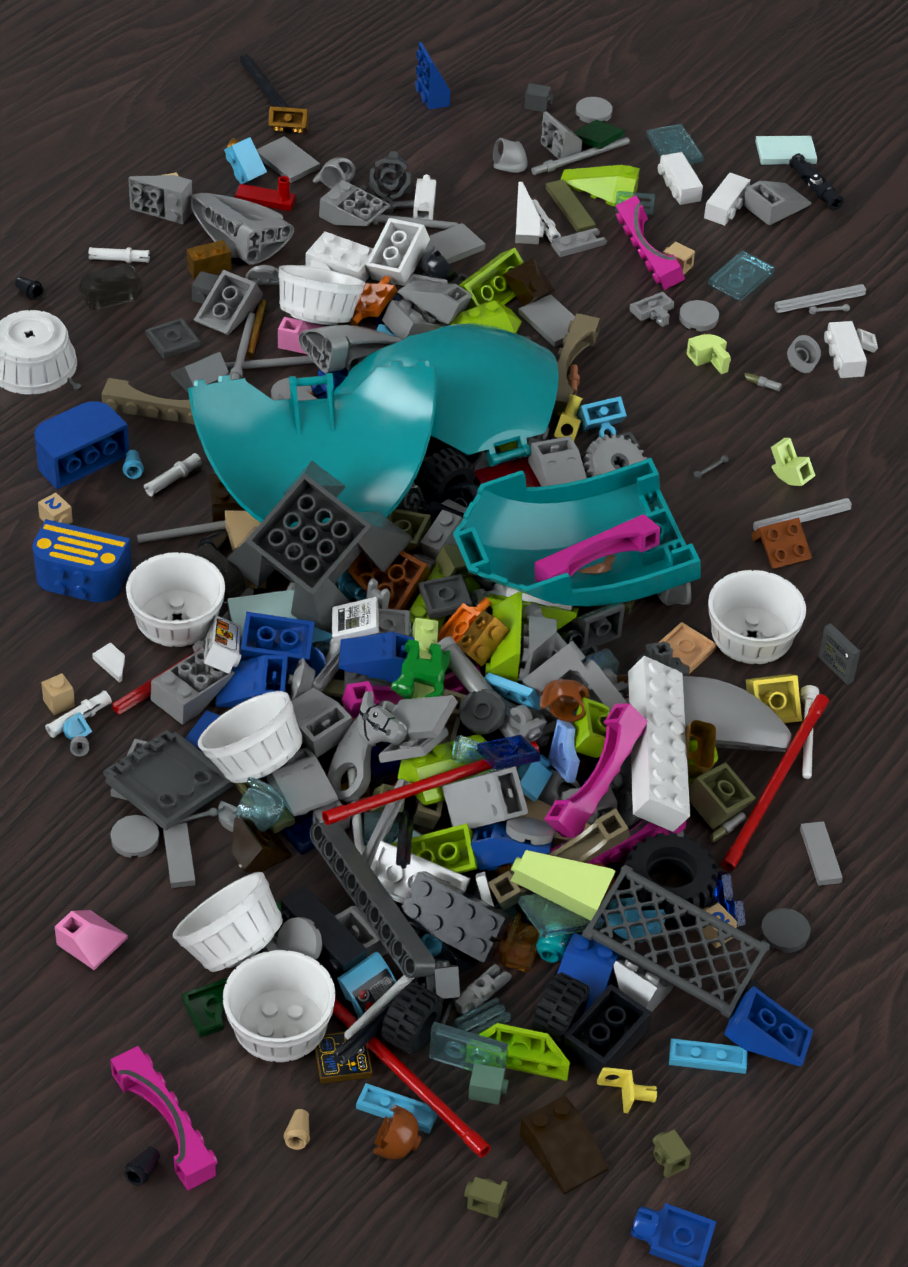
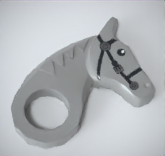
[327,691,407,803]

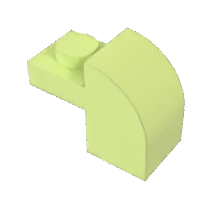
[687,334,731,374]
[771,438,816,486]

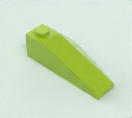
[560,165,640,207]

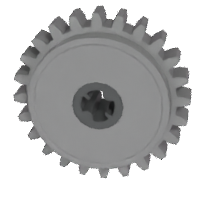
[583,434,647,477]

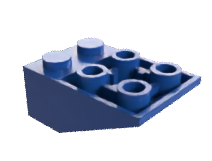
[415,42,450,110]
[339,632,414,683]
[216,655,288,708]
[471,821,553,871]

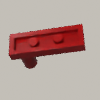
[235,176,296,212]

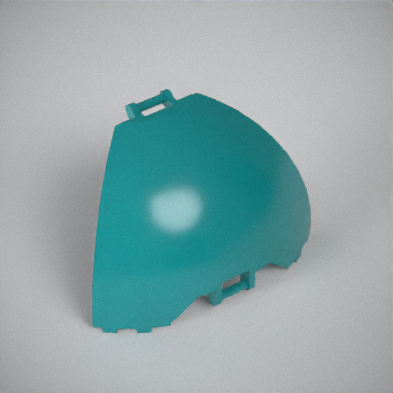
[334,323,559,467]
[188,360,437,541]

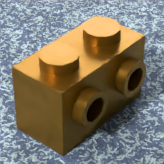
[268,106,309,133]
[187,240,231,280]
[457,611,510,667]

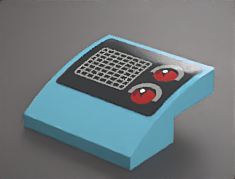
[337,952,397,1019]

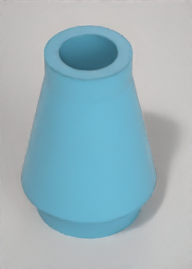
[123,450,144,479]

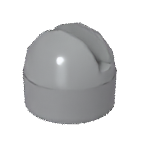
[70,736,89,756]

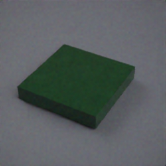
[573,120,625,149]

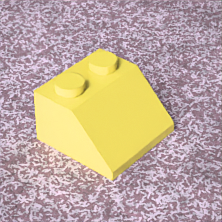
[746,674,802,723]

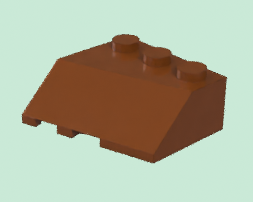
[347,551,431,610]

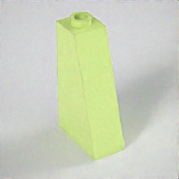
[511,850,615,921]

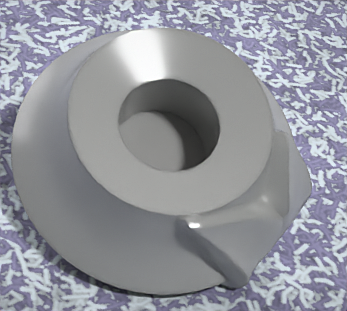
[287,658,315,701]

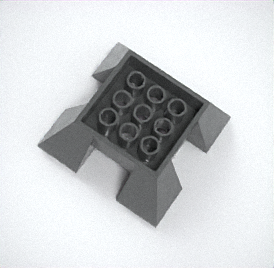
[225,460,412,634]

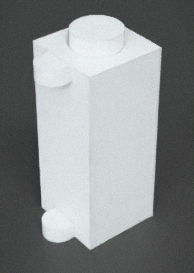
[413,174,436,220]

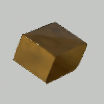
[685,720,716,778]

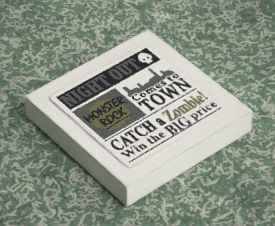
[332,597,379,643]

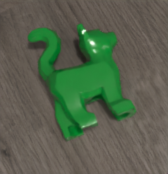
[391,639,450,699]

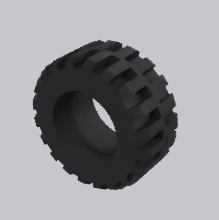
[622,833,718,927]

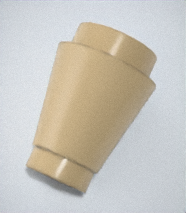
[284,1109,310,1150]

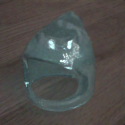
[236,777,284,832]

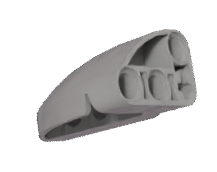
[191,193,294,265]
[299,325,403,373]
[522,641,627,726]
[683,676,791,752]

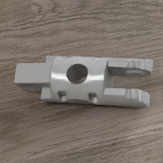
[455,964,512,1016]

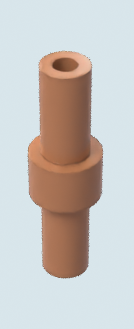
[567,364,580,395]

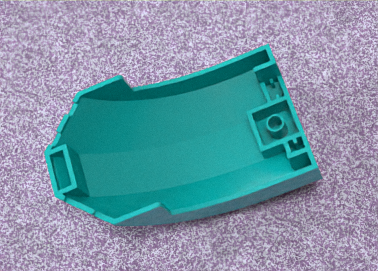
[453,458,701,606]

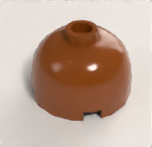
[373,1104,421,1160]

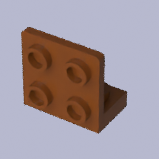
[751,517,812,569]

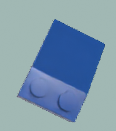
[240,611,314,665]
[557,933,620,1015]
[724,986,814,1066]

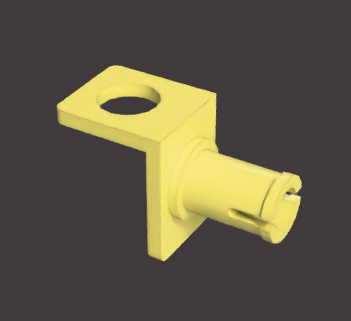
[554,394,583,441]
[597,1067,657,1113]

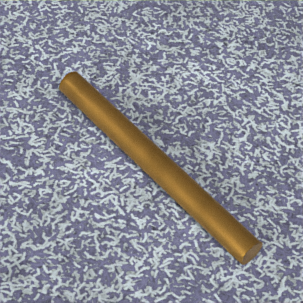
[246,299,267,358]

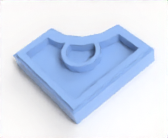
[548,719,580,783]

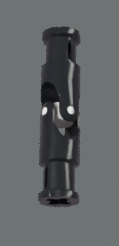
[789,153,844,210]

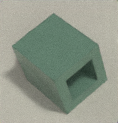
[468,1063,509,1105]

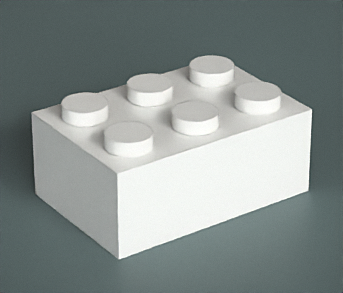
[365,218,430,286]
[306,232,373,282]

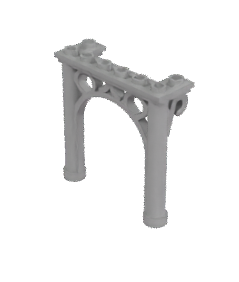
[437,603,629,749]

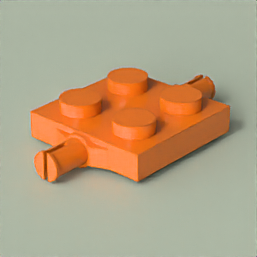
[350,275,397,326]
[437,597,492,643]

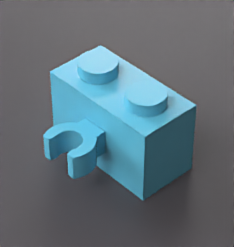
[224,137,267,184]
[577,396,627,438]

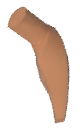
[579,554,616,575]

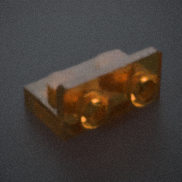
[498,913,543,973]

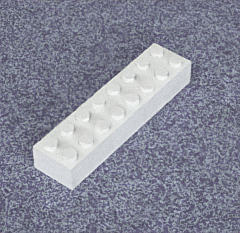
[628,656,690,832]

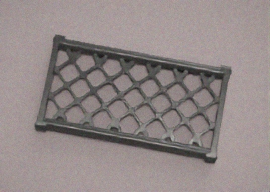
[582,864,770,1018]

